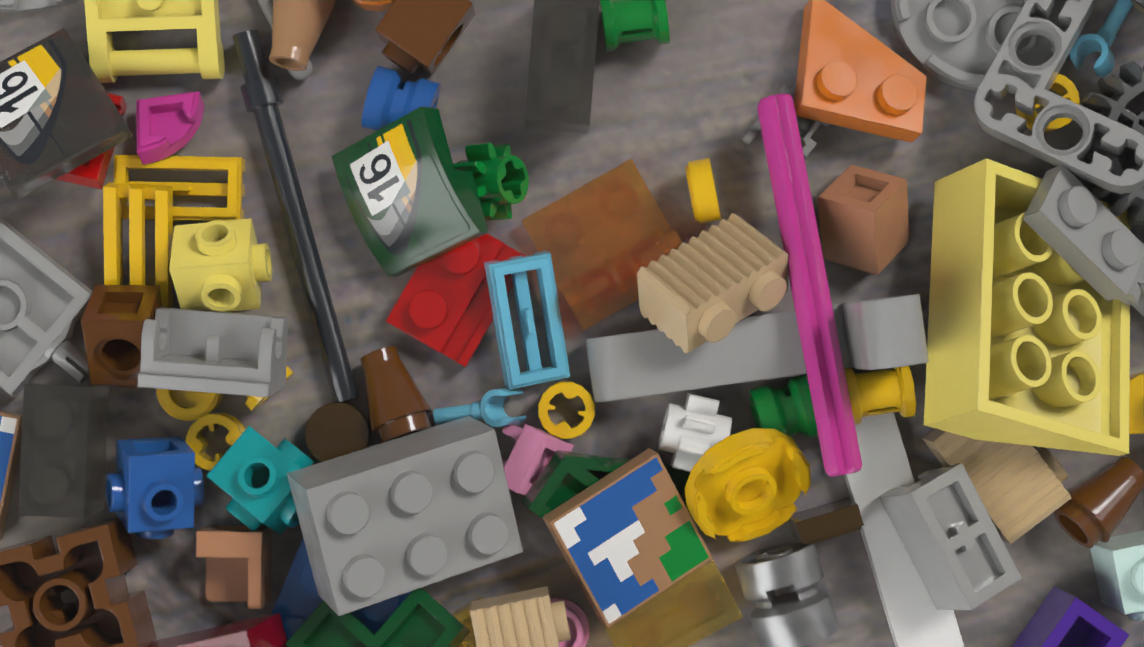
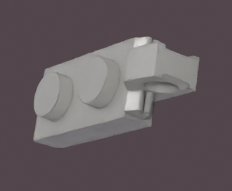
[1023,164,1144,316]

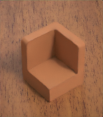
[818,164,909,276]
[196,524,272,609]

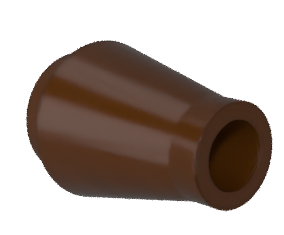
[360,346,432,443]
[1054,456,1144,548]

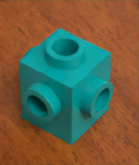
[207,426,314,535]

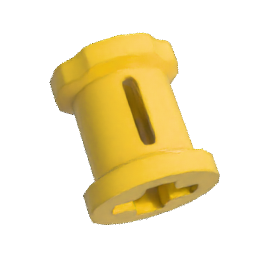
[844,366,916,425]

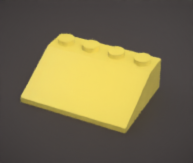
[924,158,1131,456]

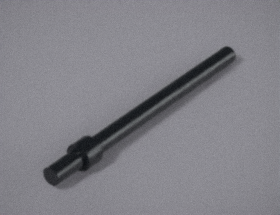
[233,30,359,402]

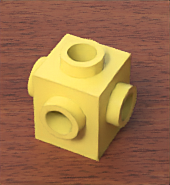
[169,218,272,312]

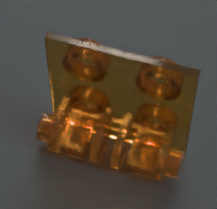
[521,159,682,331]

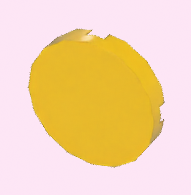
[685,428,811,542]

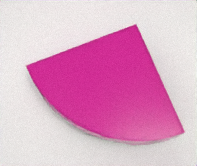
[136,91,204,165]

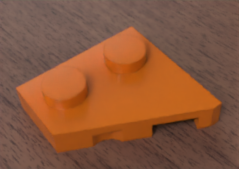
[794,0,927,143]

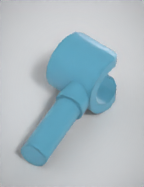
[1070,0,1133,77]
[433,388,527,428]

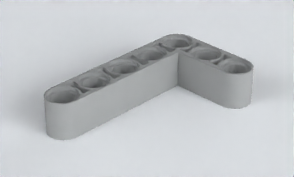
[585,294,929,402]

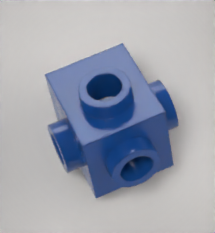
[105,436,204,539]

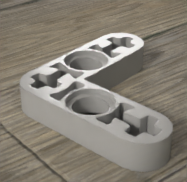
[974,0,1144,194]

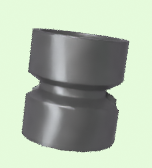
[734,541,840,647]

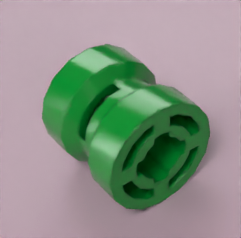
[748,374,818,438]

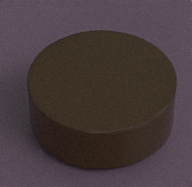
[305,402,371,462]

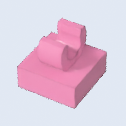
[502,424,574,495]

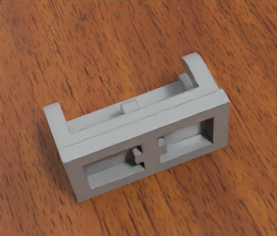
[138,307,289,397]
[879,463,1022,610]

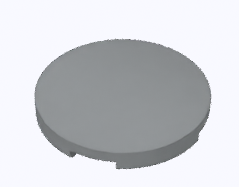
[890,0,1081,91]

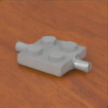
[0,217,92,395]

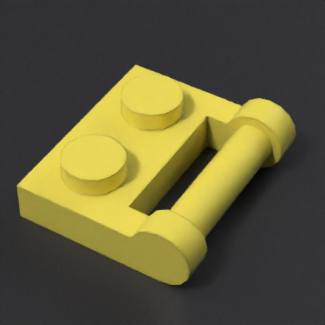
[84,0,225,83]

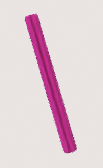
[757,94,862,477]

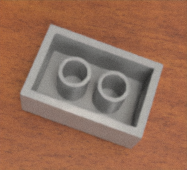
[287,416,523,616]

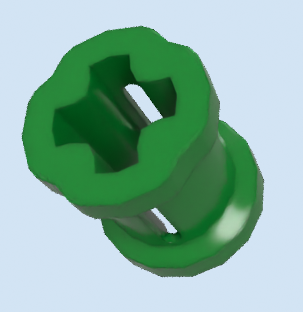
[599,0,670,52]

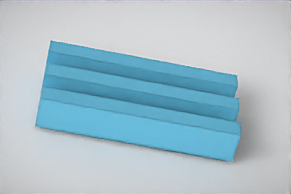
[484,251,570,390]

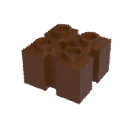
[0,518,157,647]

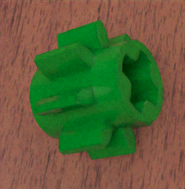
[453,142,529,221]

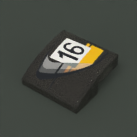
[0,28,133,201]

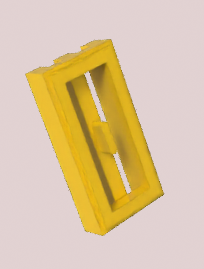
[114,155,245,222]
[103,182,173,308]

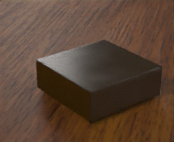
[789,498,864,546]

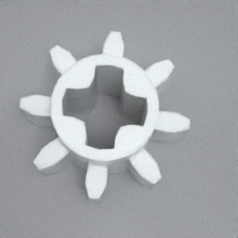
[658,393,732,472]

